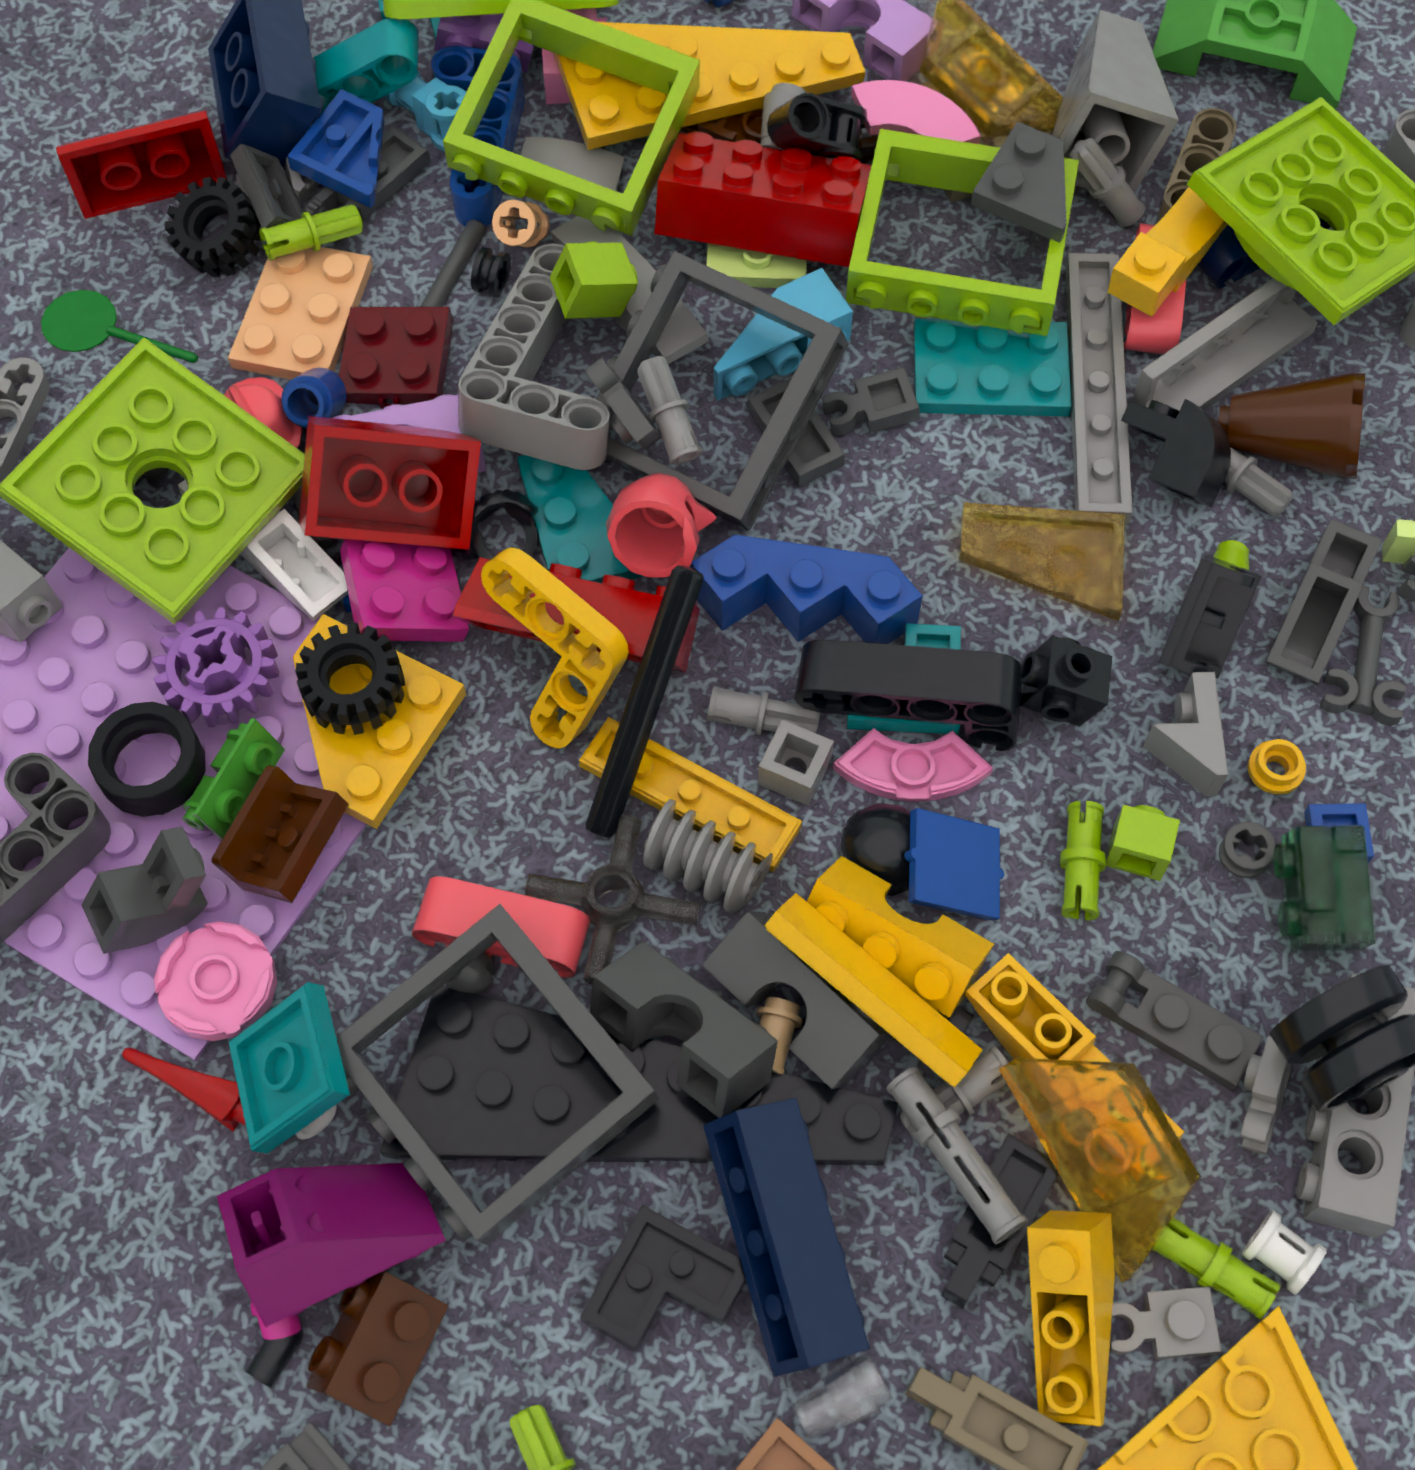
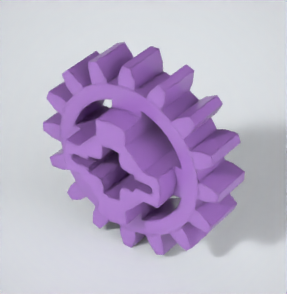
[153,607,280,727]

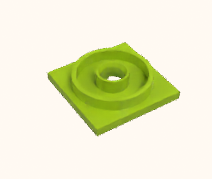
[1187,97,1415,325]
[0,337,305,625]

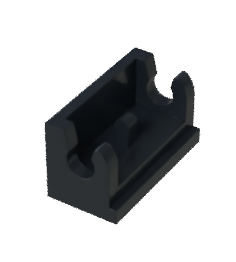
[1158,553,1261,679]

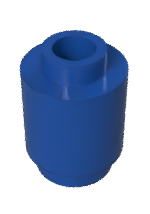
[281,367,347,428]

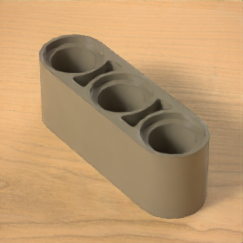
[1155,108,1237,225]

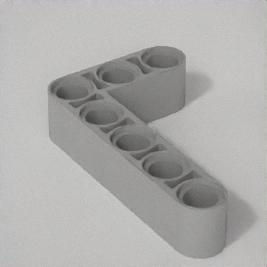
[458,244,610,470]

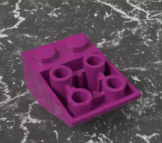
[216,1163,446,1327]

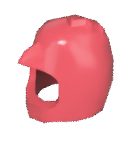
[606,473,717,578]

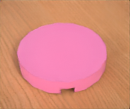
[154,921,277,1041]

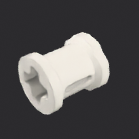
[1241,1210,1327,1295]

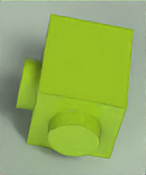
[550,241,638,319]

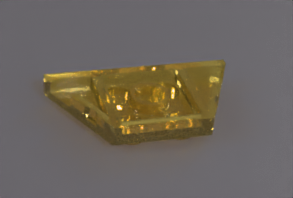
[919,0,1063,138]
[999,1058,1201,1282]

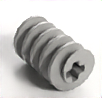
[643,799,773,915]

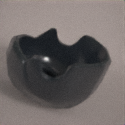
[841,803,910,896]

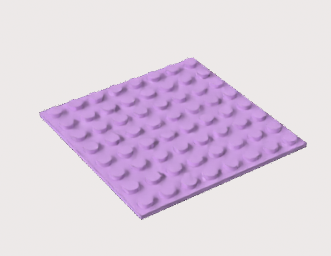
[0,548,367,1062]

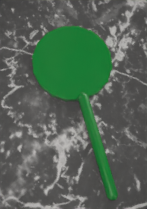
[41,290,198,363]

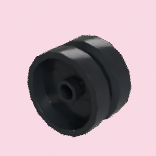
[1269,965,1415,1113]

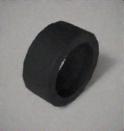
[88,701,206,817]

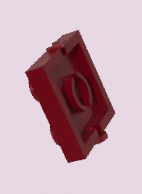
[339,307,454,409]

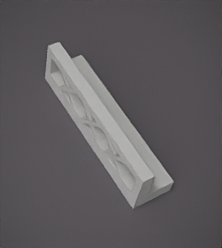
[1132,278,1318,411]

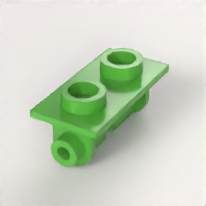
[182,718,285,840]

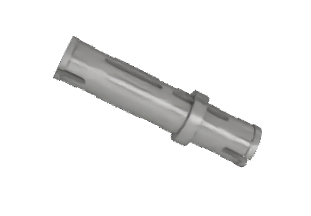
[886,1066,1028,1244]

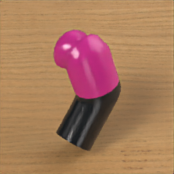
[244,1301,303,1389]

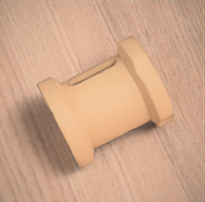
[492,199,550,248]

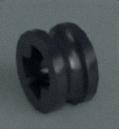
[470,247,511,297]

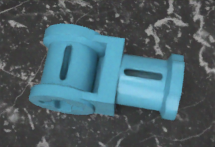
[385,71,466,151]

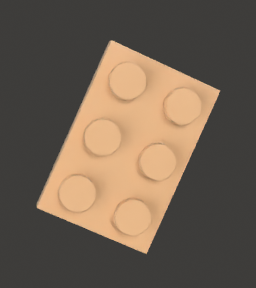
[228,247,373,380]

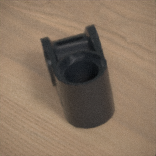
[767,93,867,162]

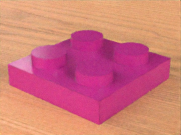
[340,539,469,642]

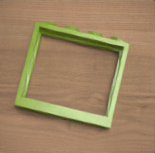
[443,0,700,236]
[846,129,1079,336]

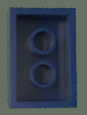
[208,0,323,168]

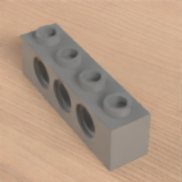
[1297,974,1415,1238]

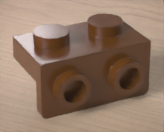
[212,765,349,903]
[306,1271,449,1426]

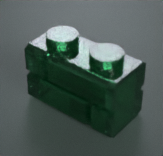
[1273,825,1375,951]

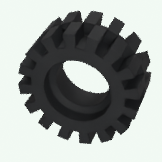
[165,177,261,278]
[295,623,405,735]

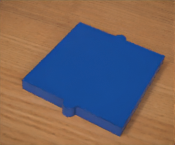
[905,808,1004,920]

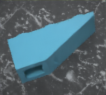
[714,268,853,401]

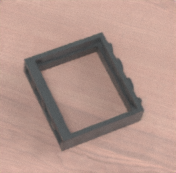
[596,251,849,531]
[336,904,659,1245]

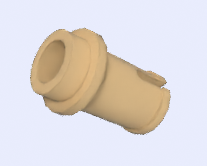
[756,997,803,1075]

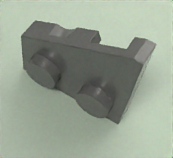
[971,121,1066,243]

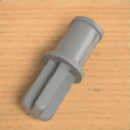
[1070,138,1146,227]
[637,356,703,465]
[1224,447,1293,517]
[707,686,820,736]
[900,1046,1017,1140]

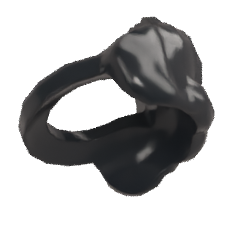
[460,489,538,560]

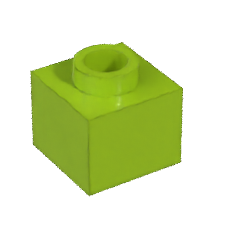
[1106,804,1180,881]

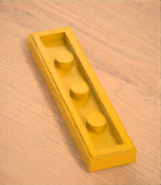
[579,717,802,873]
[764,893,983,1087]

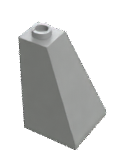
[1052,10,1179,193]

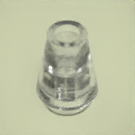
[792,1352,893,1439]

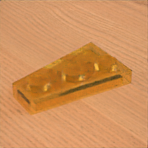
[959,502,1125,621]

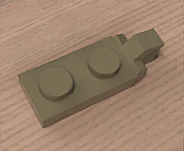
[905,1367,1089,1470]

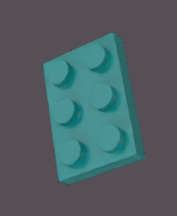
[913,318,1072,417]

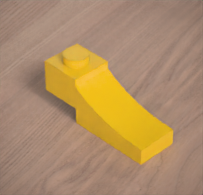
[1108,187,1227,317]

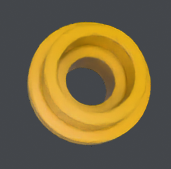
[1247,739,1306,795]

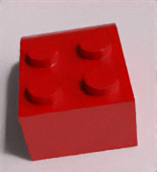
[299,416,481,550]

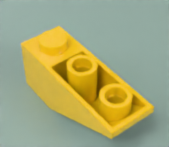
[1027,1210,1115,1426]

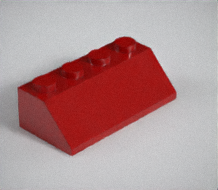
[453,552,700,673]

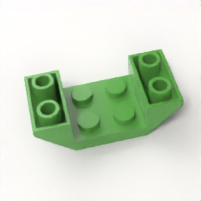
[1153,0,1357,109]

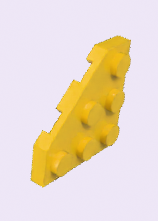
[293,614,466,829]

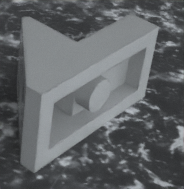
[1144,672,1228,796]

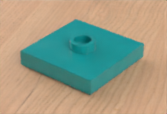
[228,982,350,1153]

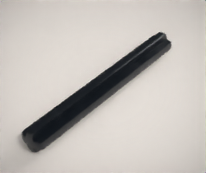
[585,565,704,838]

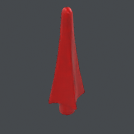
[122,1047,246,1132]

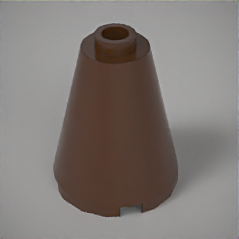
[1218,373,1366,479]

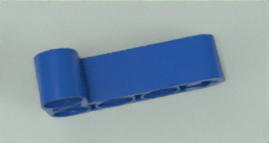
[431,46,525,227]

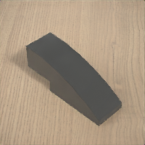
[1265,519,1382,685]

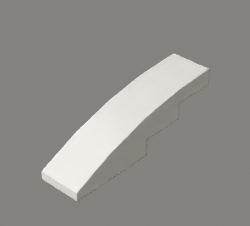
[178,480,348,621]

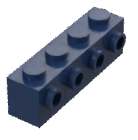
[703,1098,870,1377]

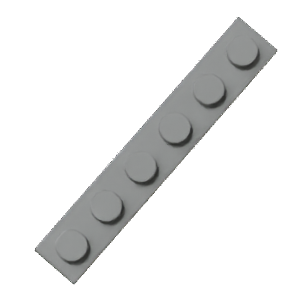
[1065,253,1133,524]

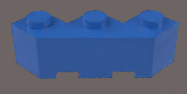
[690,534,923,644]

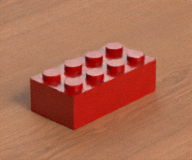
[654,132,872,267]

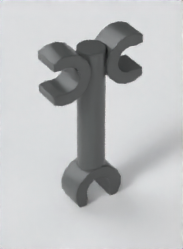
[1320,586,1407,726]

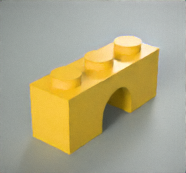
[807,856,994,1018]

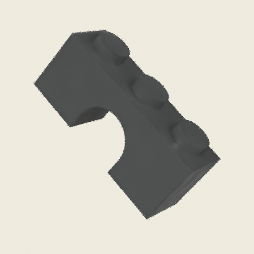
[702,911,891,1089]
[590,941,778,1118]

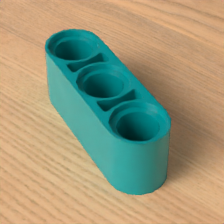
[313,18,419,114]

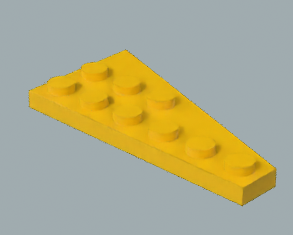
[553,22,866,150]
[1097,1306,1357,1470]

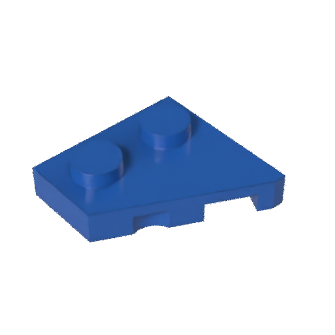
[288,89,385,208]

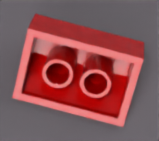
[56,109,228,219]

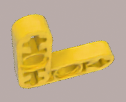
[481,547,629,749]

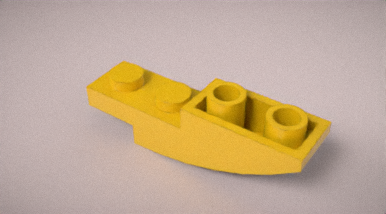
[965,953,1184,1180]

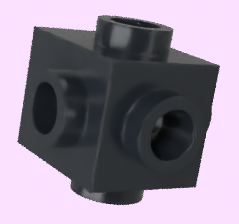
[1021,635,1112,727]

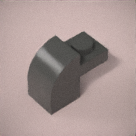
[81,827,208,954]

